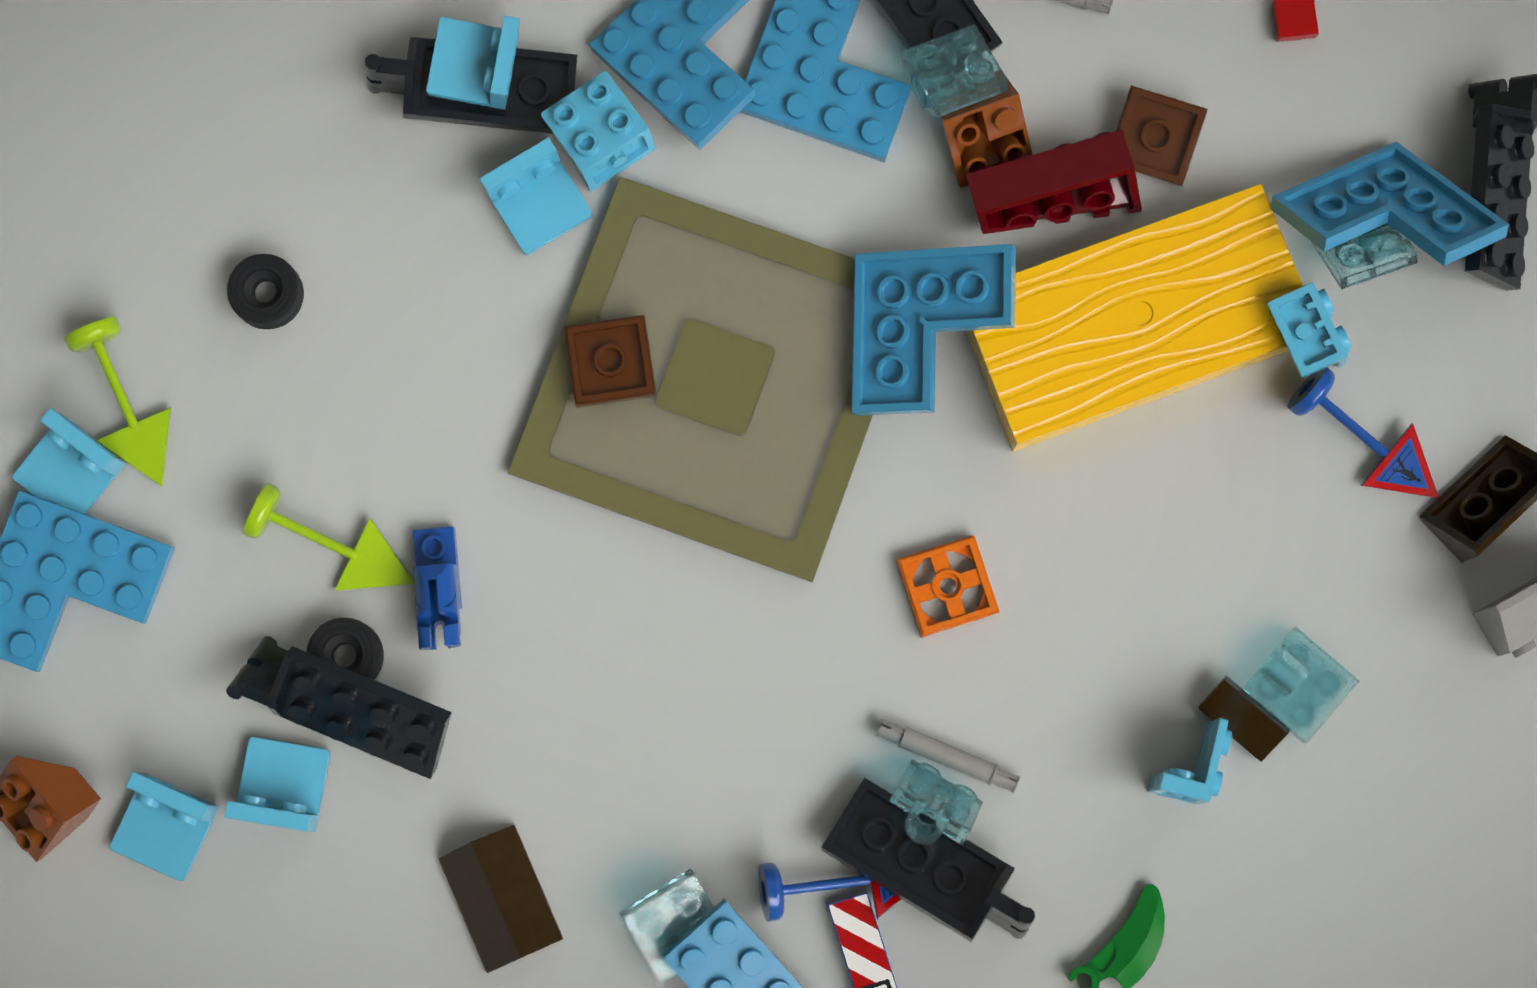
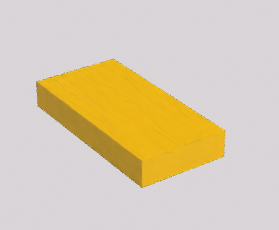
[966,184,1303,452]

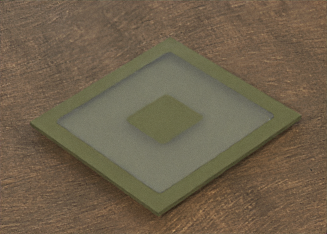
[508,177,873,583]

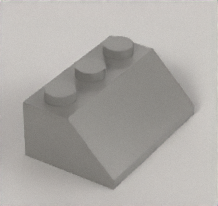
[1473,577,1537,658]

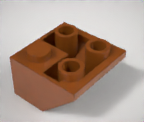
[941,73,1033,188]
[0,756,101,862]

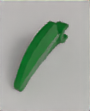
[1068,884,1165,988]

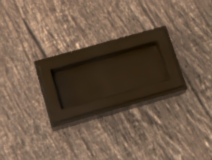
[1198,675,1290,762]

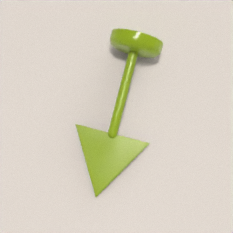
[64,317,171,486]
[243,483,414,591]

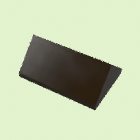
[1419,435,1537,563]
[438,825,564,973]

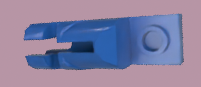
[413,526,462,650]

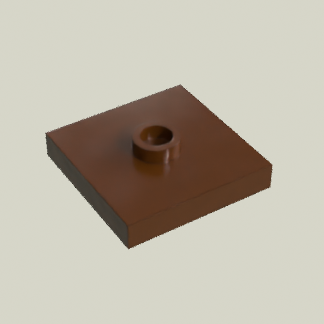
[1116,85,1208,186]
[564,315,657,408]

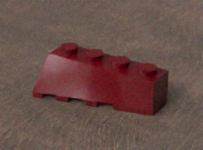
[966,129,1142,234]

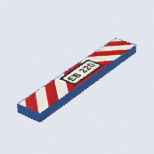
[828,892,897,988]

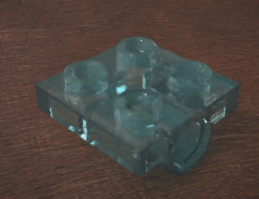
[901,24,1008,119]
[1311,223,1418,290]
[1242,627,1360,744]
[889,759,983,845]
[619,868,714,984]

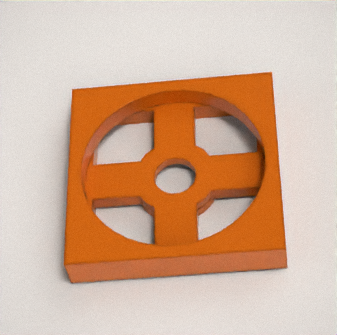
[896,535,1000,638]

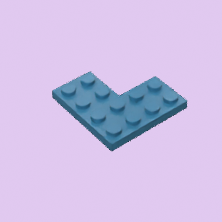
[589,0,756,150]
[740,0,912,163]
[1271,142,1509,266]
[852,244,1016,416]
[0,491,175,672]
[661,899,804,988]

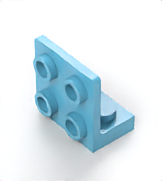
[426,15,520,110]
[541,71,657,192]
[479,137,593,255]
[1267,282,1352,378]
[12,408,126,514]
[1148,718,1232,804]
[224,737,331,832]
[110,772,220,881]

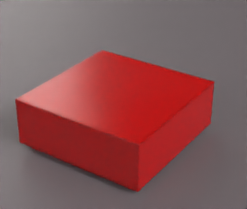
[1272,0,1319,42]

